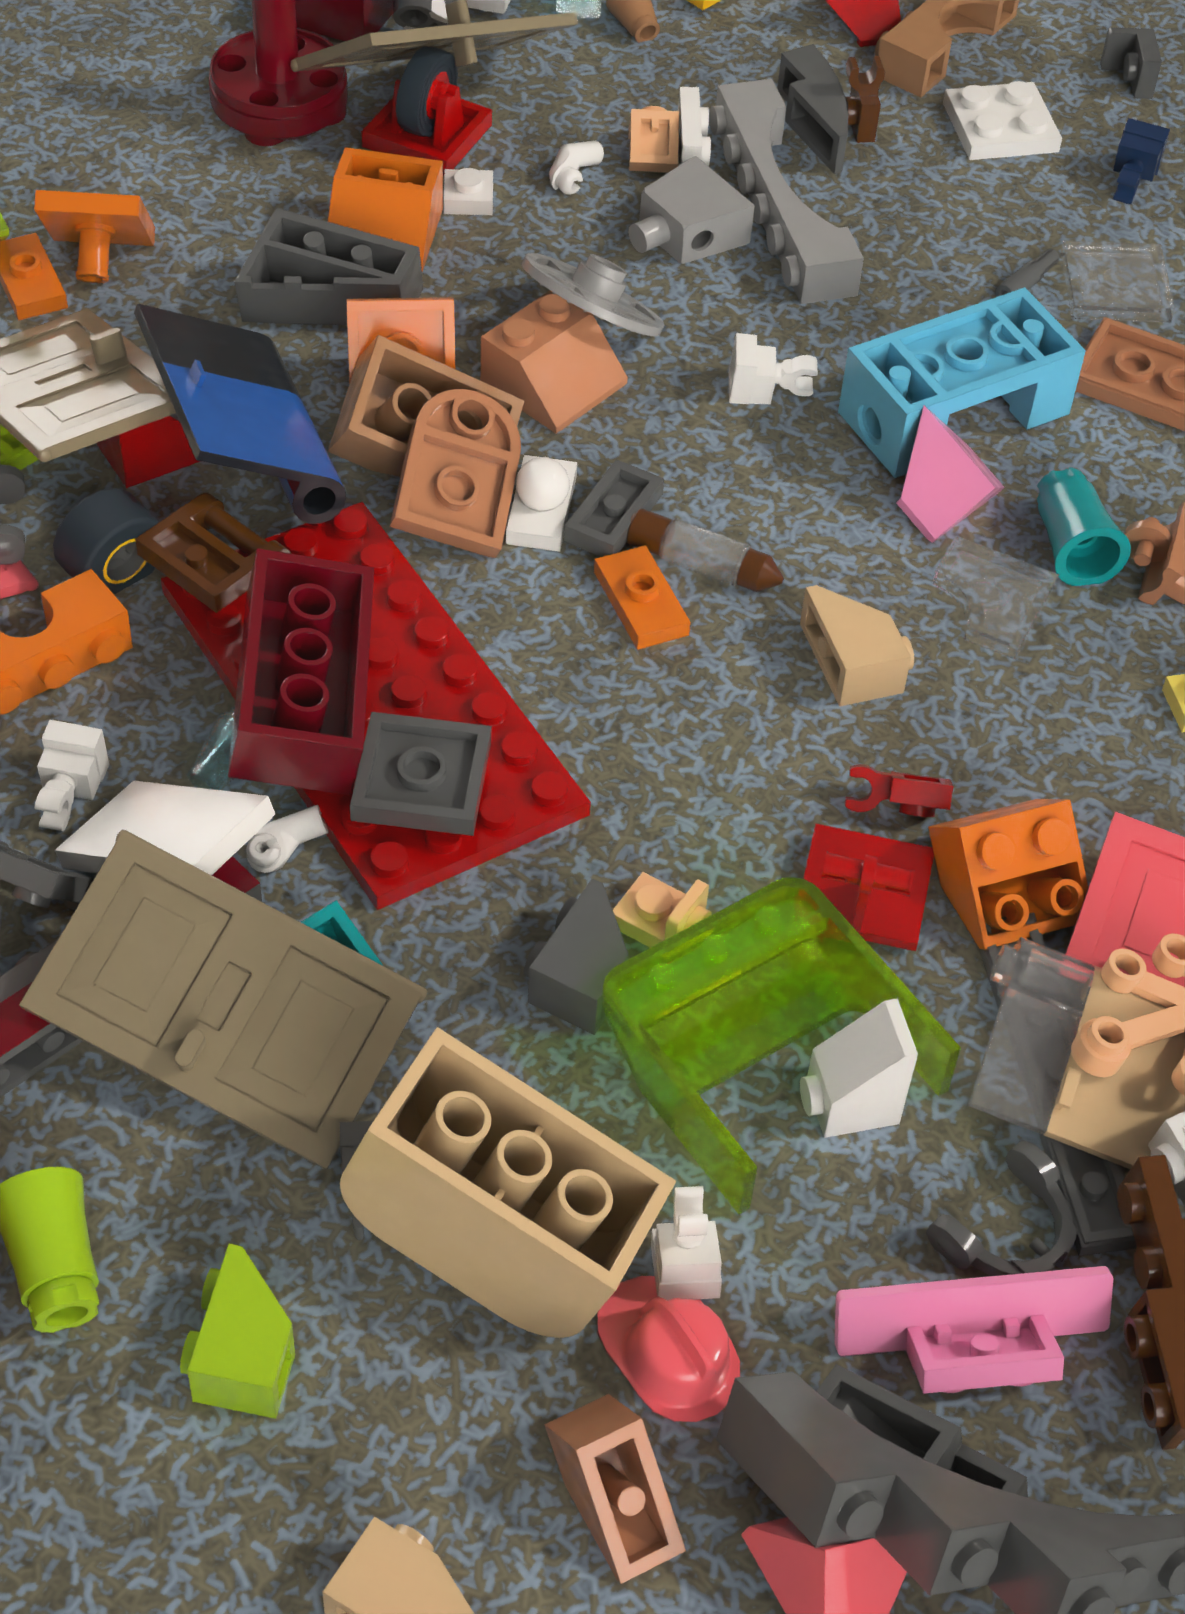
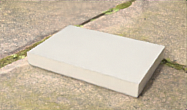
[54,781,275,875]

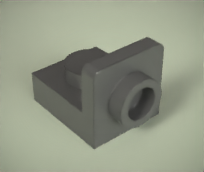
[1100,27,1162,99]

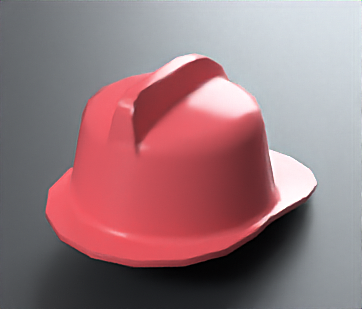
[598,1276,740,1422]

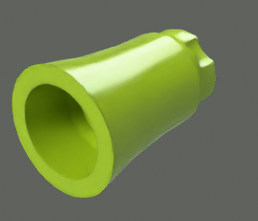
[0,1167,99,1333]

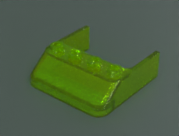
[602,877,961,1215]

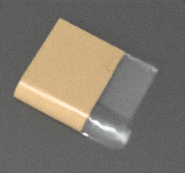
[968,937,1185,1169]

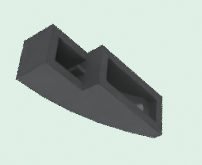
[777,44,849,174]
[816,1364,1028,1498]

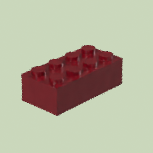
[228,548,374,795]

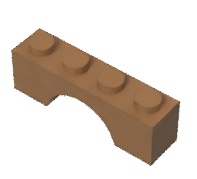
[875,0,1019,97]

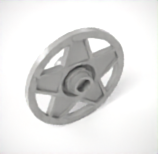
[521,253,664,336]

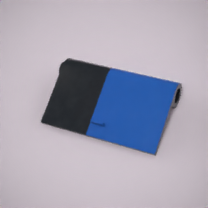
[134,304,346,524]

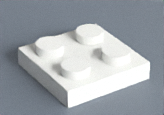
[943,81,1062,160]

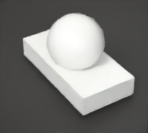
[506,455,577,552]

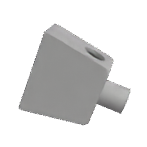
[629,156,755,264]

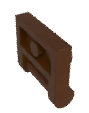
[135,493,291,613]

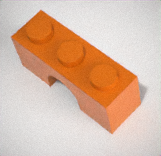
[0,569,133,715]

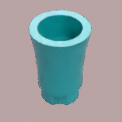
[1037,467,1131,586]

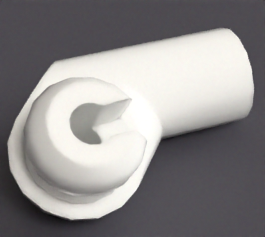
[549,141,604,195]
[246,805,328,873]

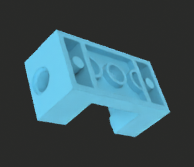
[838,287,1086,478]

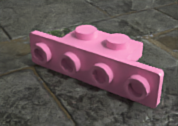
[835,1266,1114,1394]

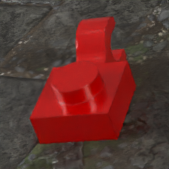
[845,764,954,817]

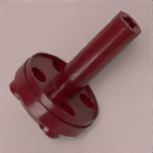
[208,0,348,146]

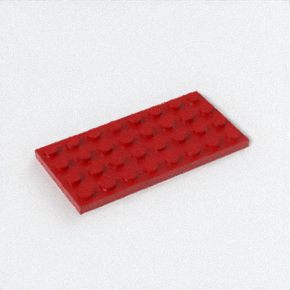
[161,502,591,910]

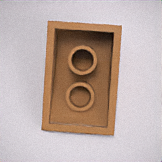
[327,335,524,477]

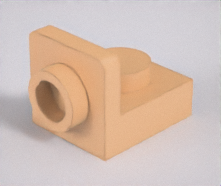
[628,106,679,173]
[613,872,712,960]

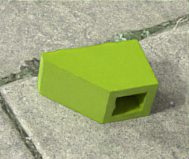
[180,1244,295,1419]

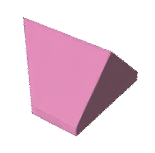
[896,405,1005,543]

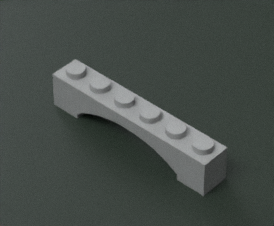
[709,79,864,304]

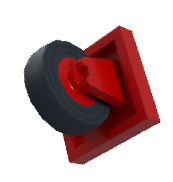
[362,46,492,176]

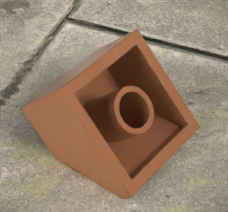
[480,290,628,434]

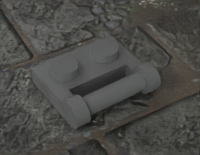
[0,841,94,911]

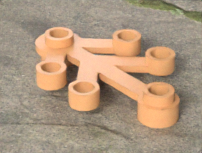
[1071,934,1185,1096]

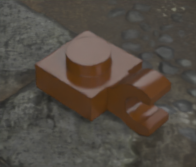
[845,56,885,143]

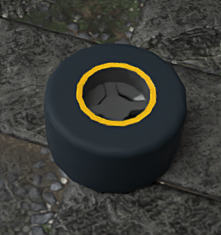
[53,488,159,594]

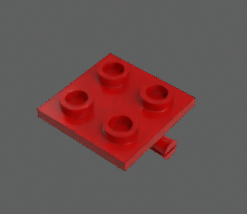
[793,823,934,951]

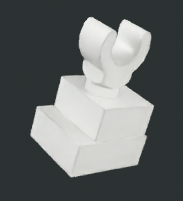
[729,333,818,404]
[34,720,110,831]
[651,1186,722,1300]

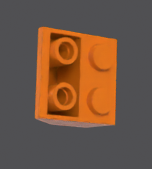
[328,147,443,272]
[928,799,1088,950]

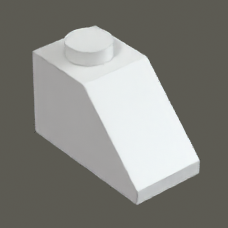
[800,998,918,1138]

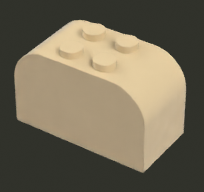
[340,1027,676,1338]

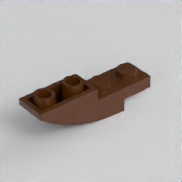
[1117,1155,1185,1450]

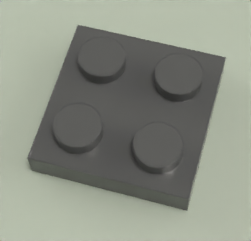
[350,712,492,836]

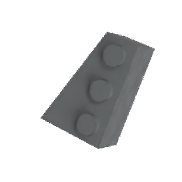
[234,208,423,325]

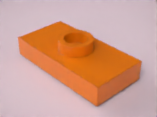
[0,233,68,321]
[594,545,691,650]

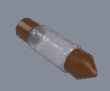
[627,508,784,592]

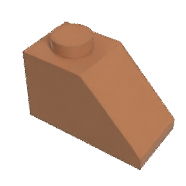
[544,1394,686,1584]

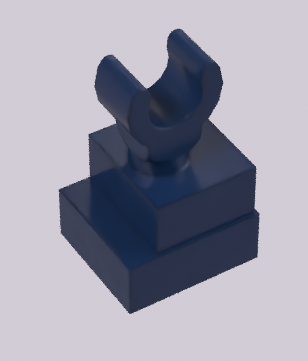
[1113,118,1170,205]

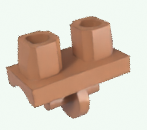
[1124,501,1185,605]

